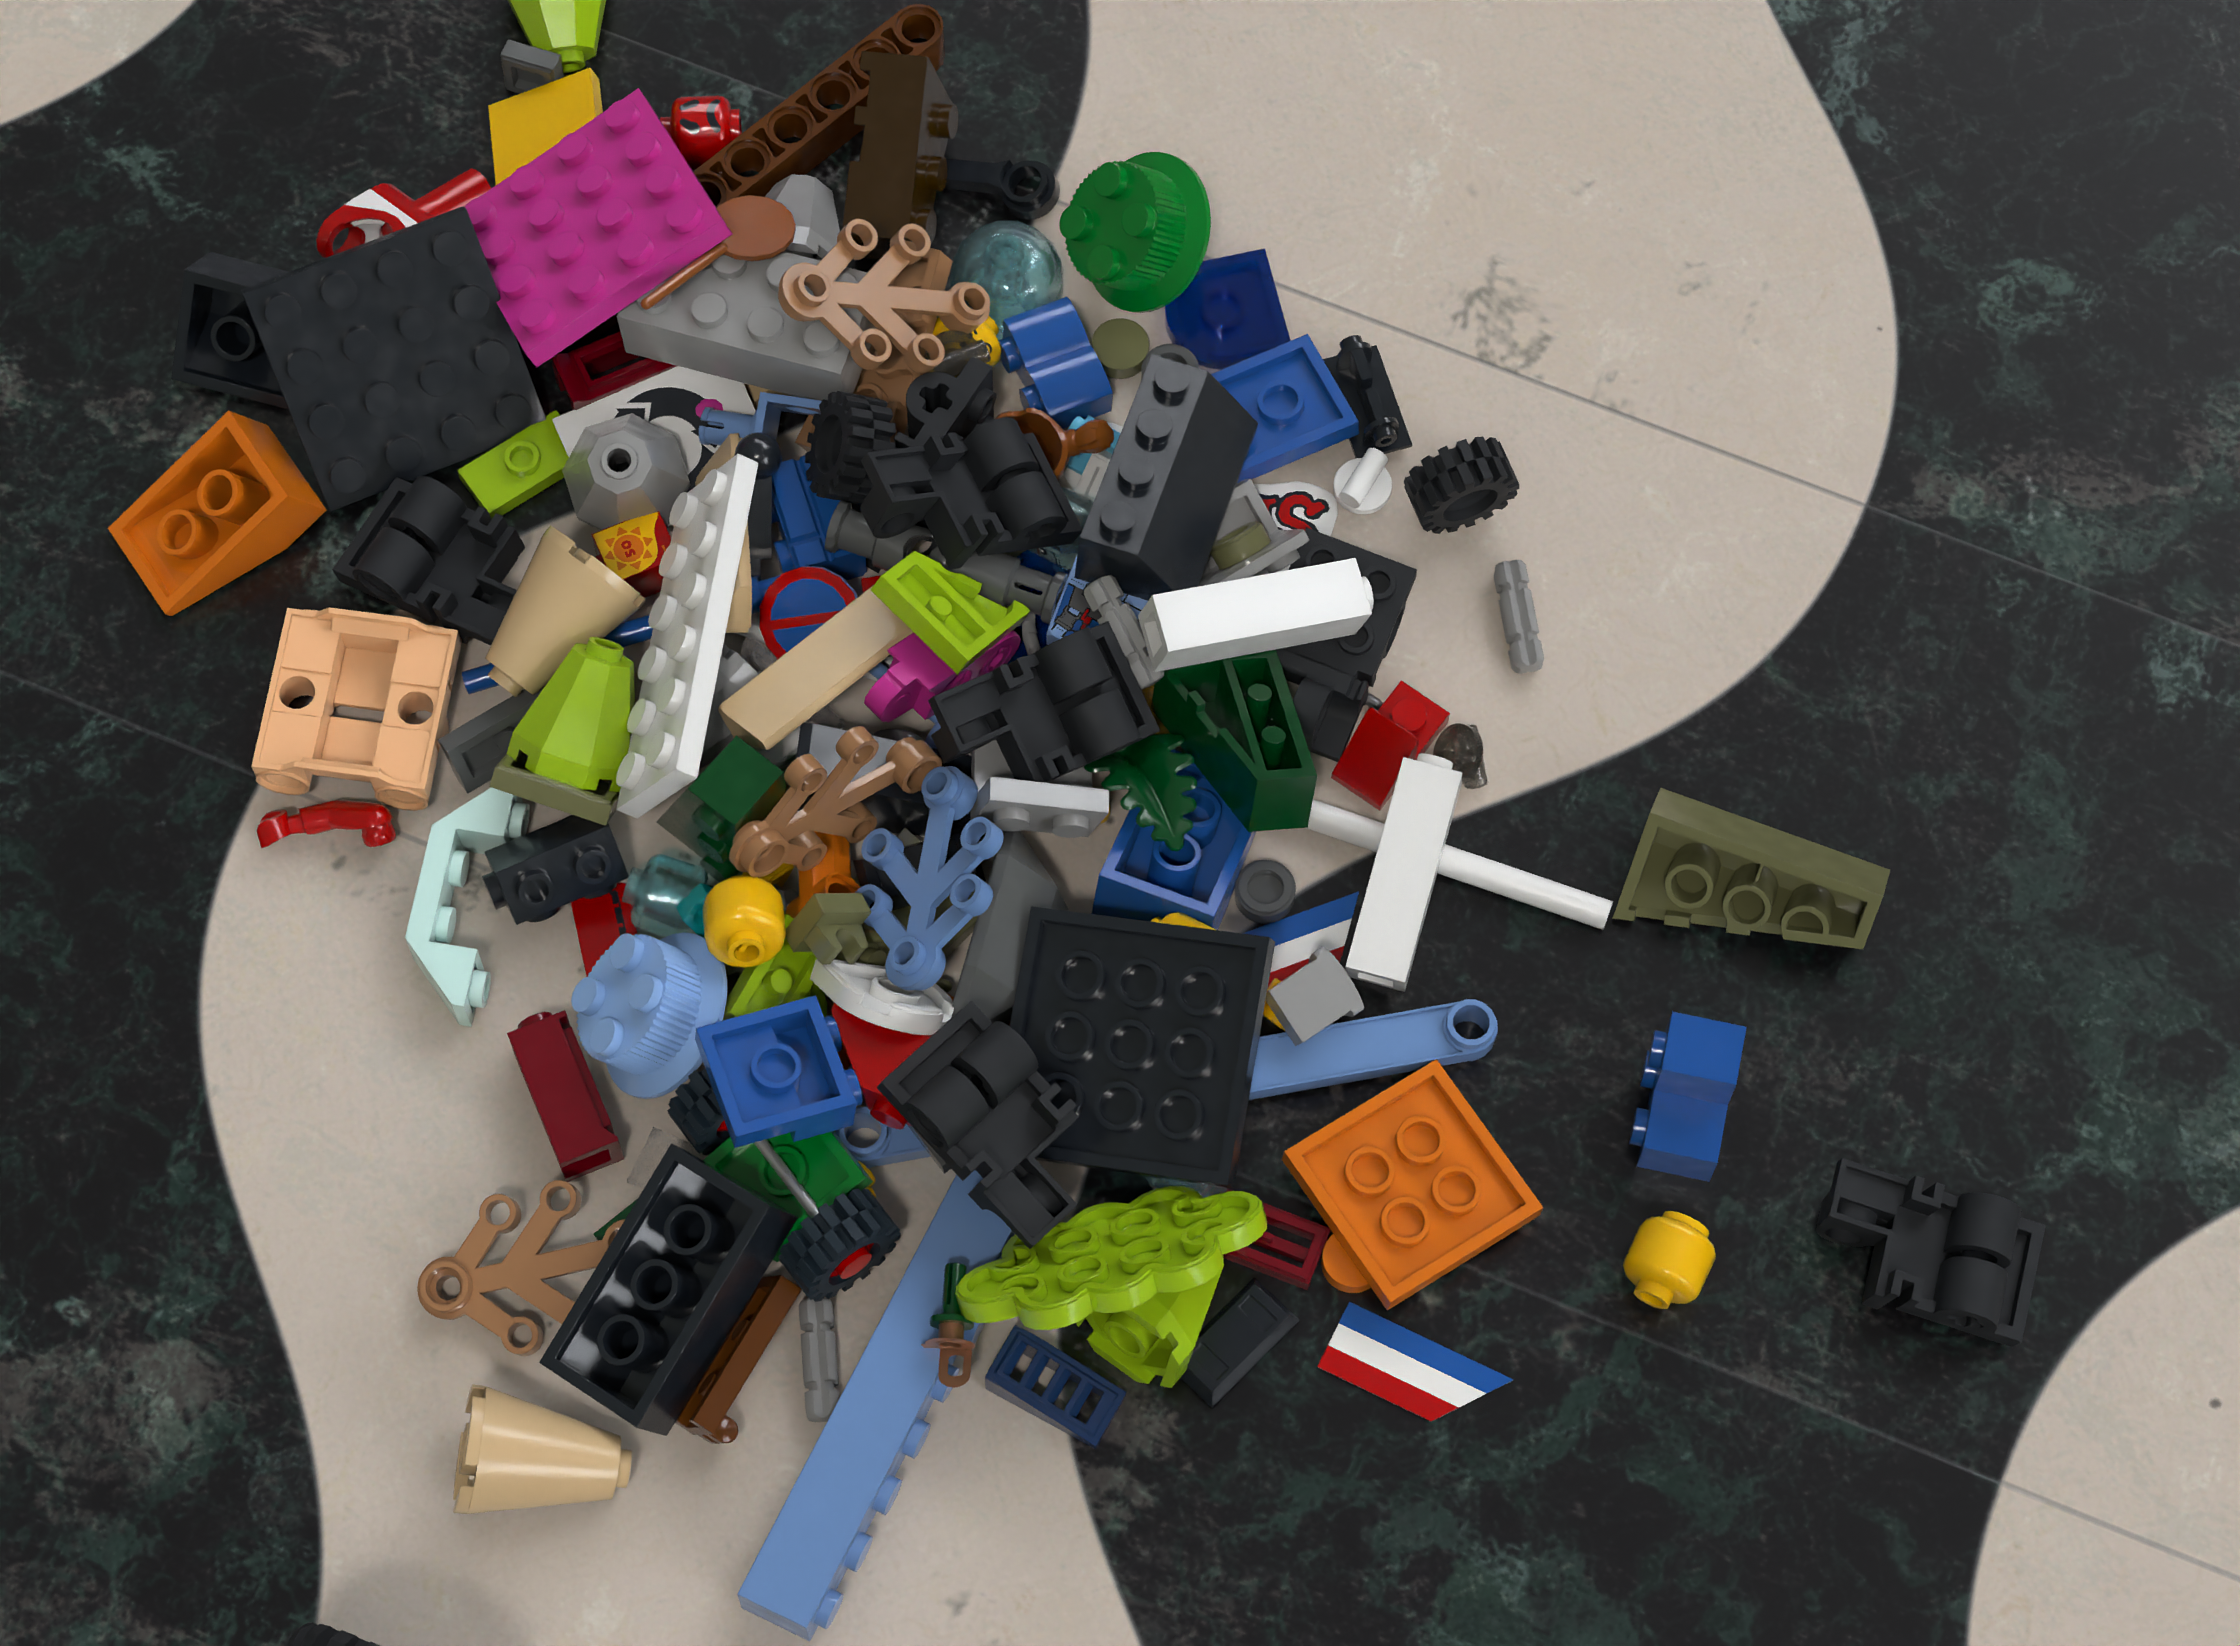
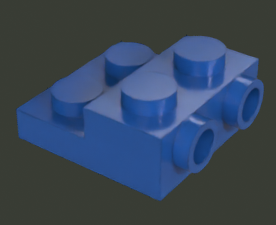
[695,995,862,1148]

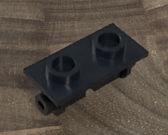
[1323,335,1412,459]

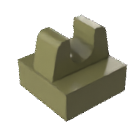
[785,893,871,965]

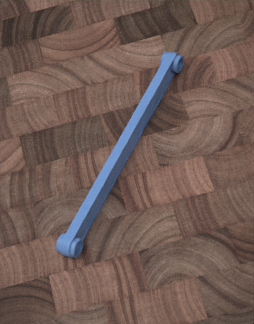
[836,999,1498,1169]

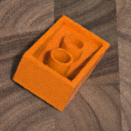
[108,410,327,616]

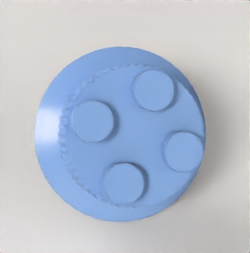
[571,932,727,1099]

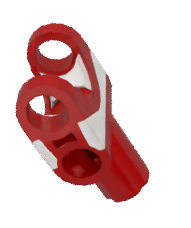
[316,168,492,258]

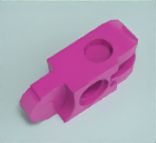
[864,630,1021,723]

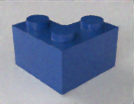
[1629,1011,1747,1182]

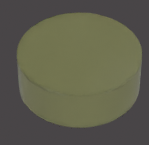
[1091,318,1149,379]
[1211,521,1271,570]

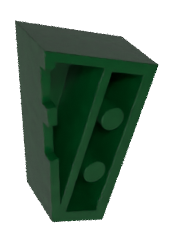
[1151,649,1317,832]
[656,735,787,883]

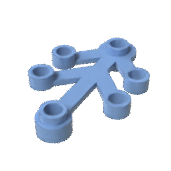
[855,766,1004,991]

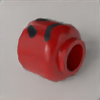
[660,95,742,170]

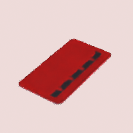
[571,882,638,977]

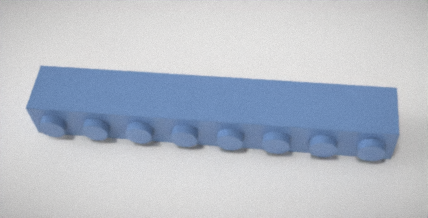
[737,1170,1016,1642]

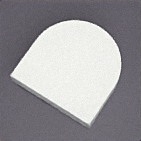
[810,959,954,1035]

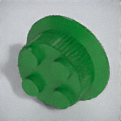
[1059,152,1211,313]

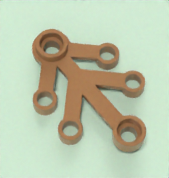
[778,219,990,374]
[729,726,942,878]
[417,1180,625,1356]

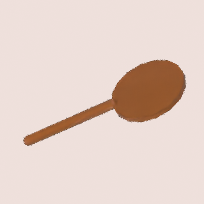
[640,195,796,310]

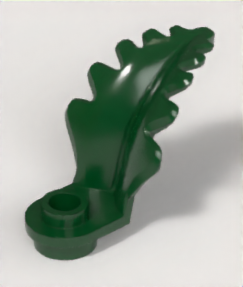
[1083,734,1197,852]

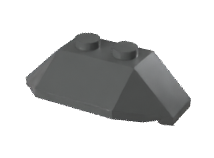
[952,830,1069,1026]

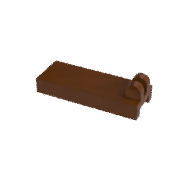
[675,1275,802,1444]

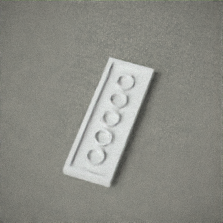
[616,454,758,819]

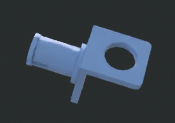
[699,392,822,446]

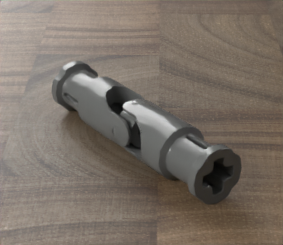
[824,500,1068,625]

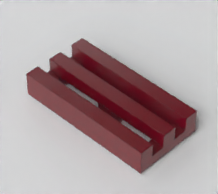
[1210,1186,1331,1291]

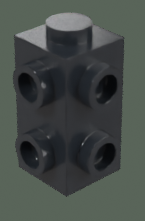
[482,815,630,925]

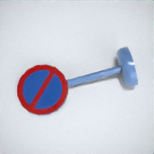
[759,566,941,749]

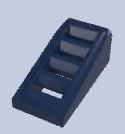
[985,1325,1126,1449]

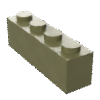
[1612,788,1890,949]

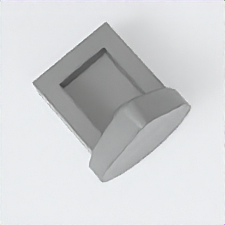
[1266,947,1364,1046]

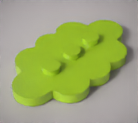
[955,1186,1267,1330]

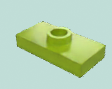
[458,410,569,518]

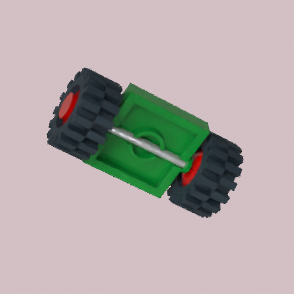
[667,1068,901,1302]

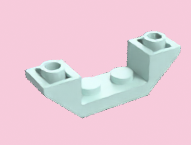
[405,788,530,1027]

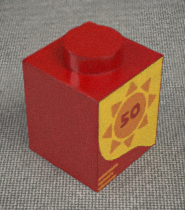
[591,511,671,598]

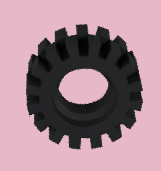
[805,391,896,504]
[1404,436,1519,534]

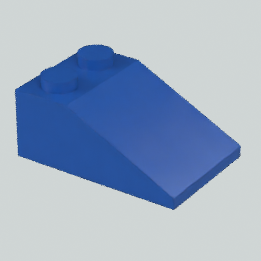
[1091,749,1256,930]

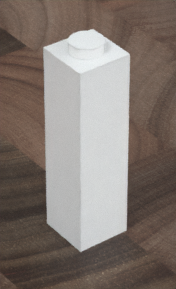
[1138,558,1374,672]
[1345,753,1462,992]

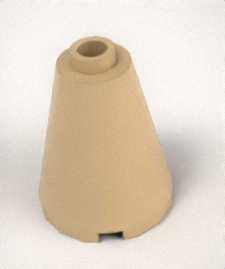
[485,525,646,697]
[453,1384,632,1514]

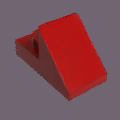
[1331,681,1450,811]

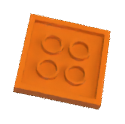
[1282,1059,1543,1310]

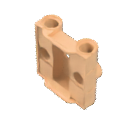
[251,607,462,811]

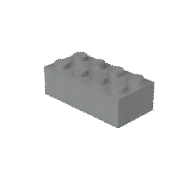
[617,251,877,401]

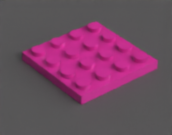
[465,88,732,368]

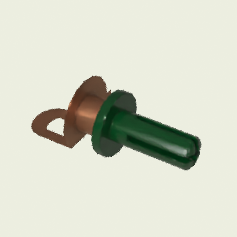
[921,1263,976,1388]

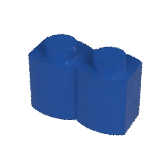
[999,297,1113,429]

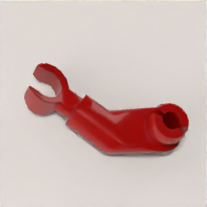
[256,799,396,848]

